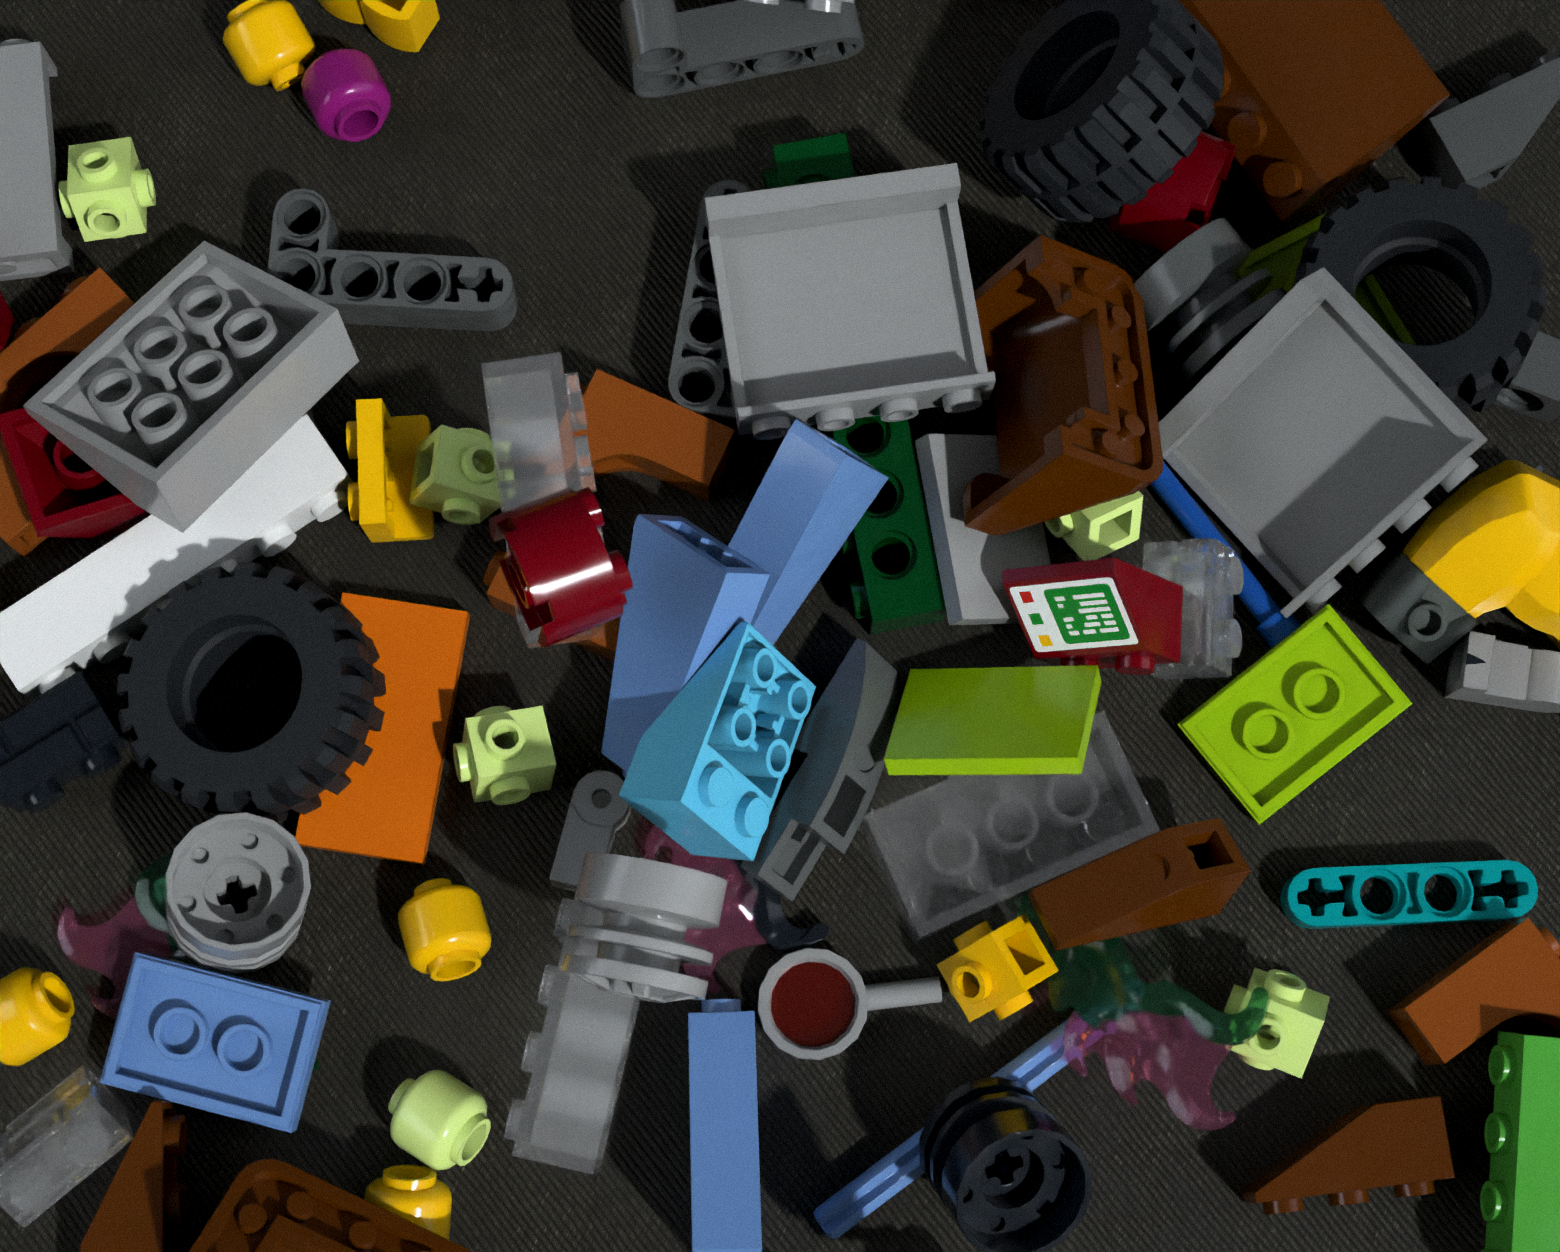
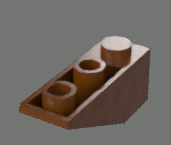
[1028,817,1251,951]
[1241,1096,1455,1215]
[80,1101,188,1252]

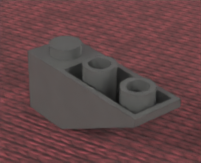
[1413,48,1560,190]

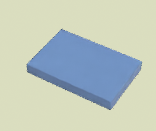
[100,951,331,1133]

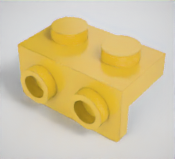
[346,398,434,543]

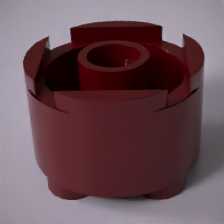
[1109,131,1236,253]
[489,487,633,648]

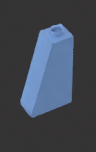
[728,419,889,645]
[601,514,770,778]
[688,999,762,1252]

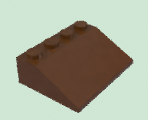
[1179,0,1450,222]

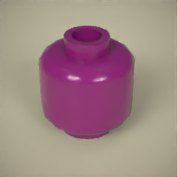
[301,48,391,142]

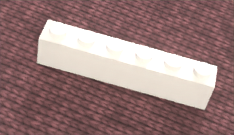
[0,414,353,700]

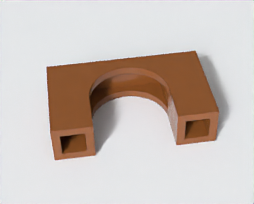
[0,267,135,558]
[483,369,735,662]
[1387,917,1560,1065]

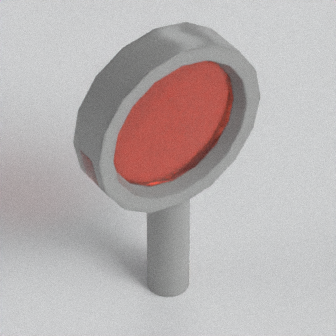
[757,948,942,1061]

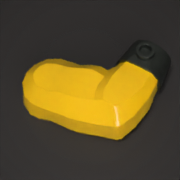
[1360,460,1560,664]

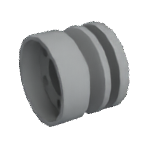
[165,812,311,974]
[561,853,727,1004]

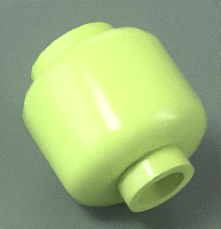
[388,1070,491,1170]

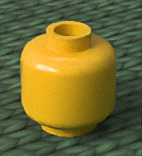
[223,0,315,91]
[398,878,491,982]
[0,967,75,1066]
[364,1165,452,1240]

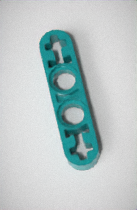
[1280,860,1538,929]

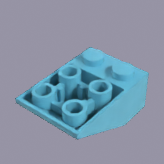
[618,622,816,861]

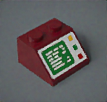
[1002,558,1183,675]

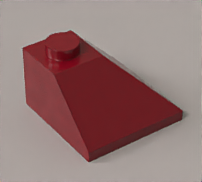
[0,407,151,538]

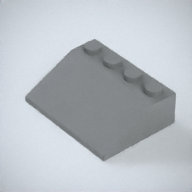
[23,241,359,533]

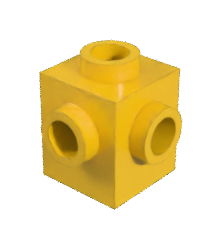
[937,914,1059,1022]

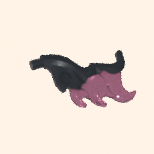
[645,826,829,994]

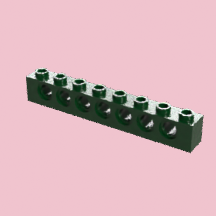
[762,133,947,635]

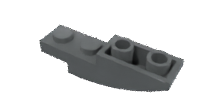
[740,638,898,902]

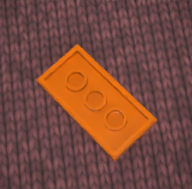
[295,592,470,865]

